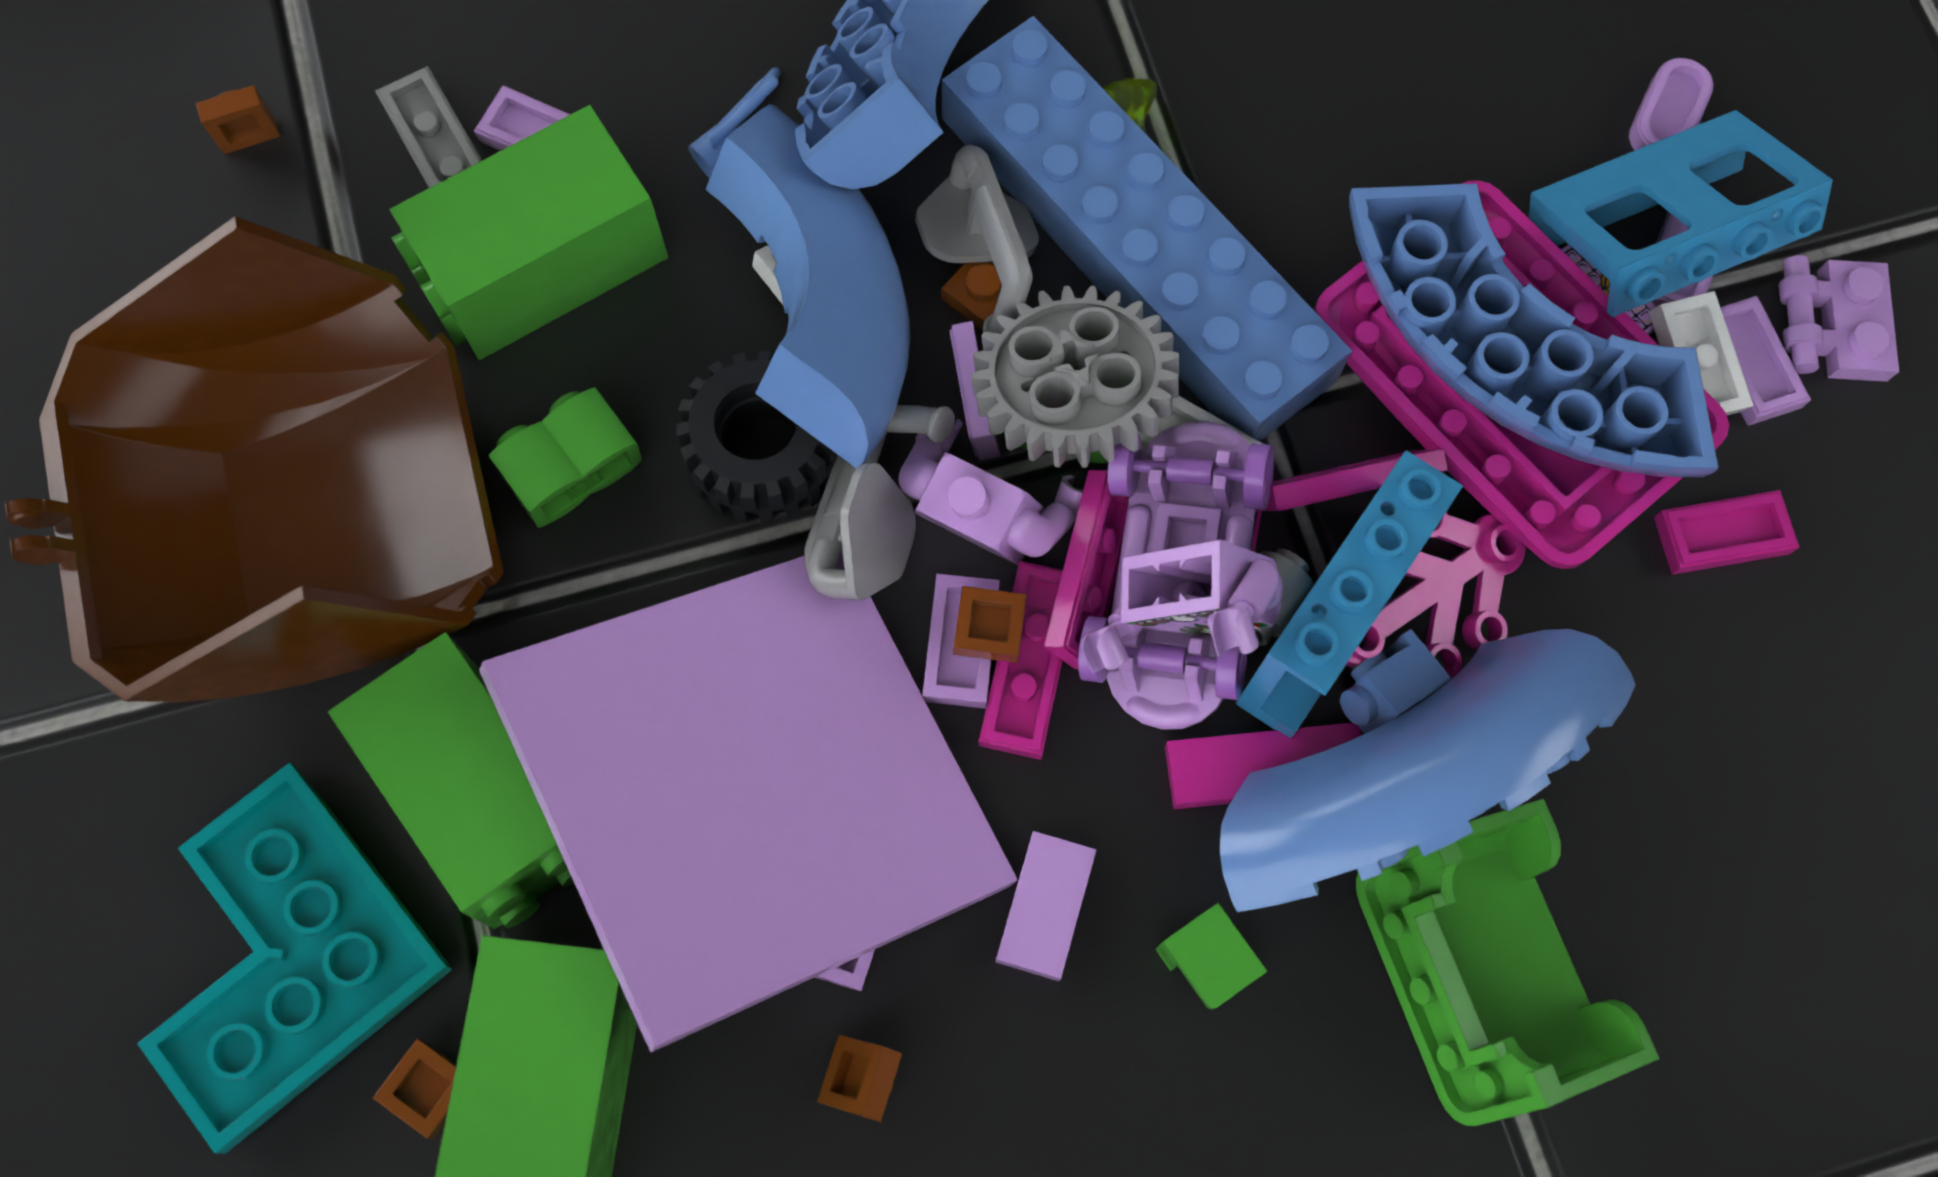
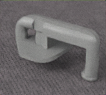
[915,144,1039,333]
[804,405,955,600]

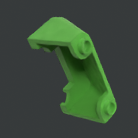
[1356,799,1659,1126]

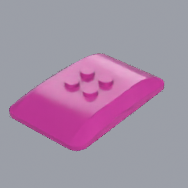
[1314,180,1729,569]

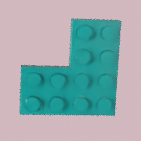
[137,762,453,1154]

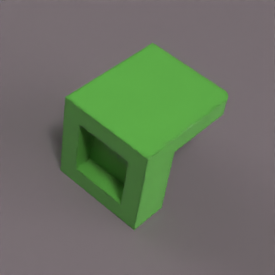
[1155,903,1268,1010]

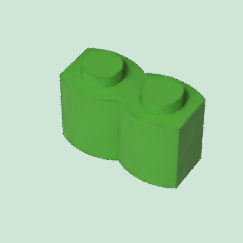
[488,387,643,528]

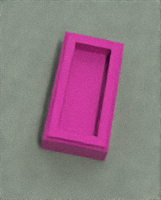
[1654,490,1800,575]

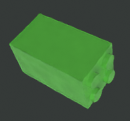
[389,105,669,361]
[327,632,575,929]
[435,936,637,1177]

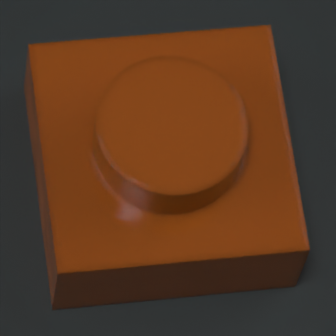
[195,85,281,155]
[941,262,1002,331]
[953,586,1027,663]
[817,1035,902,1123]
[373,1039,457,1139]

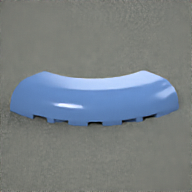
[795,0,988,190]
[705,104,910,469]
[1349,183,1718,477]
[1219,629,1636,912]

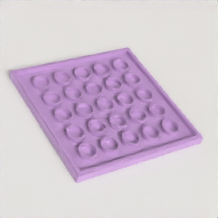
[480,548,1018,1052]

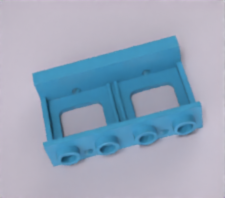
[1529,110,1833,317]
[1235,450,1463,739]

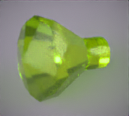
[1103,77,1157,133]

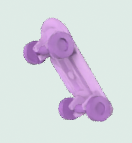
[1078,421,1274,730]

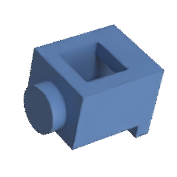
[1339,629,1452,734]

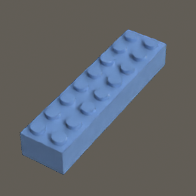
[942,16,1352,442]

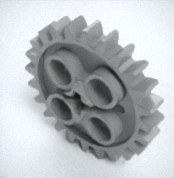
[971,286,1179,468]

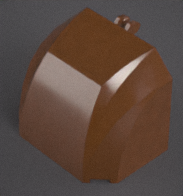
[5,216,504,702]

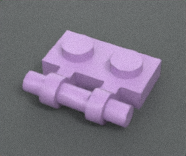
[1778,255,1899,382]

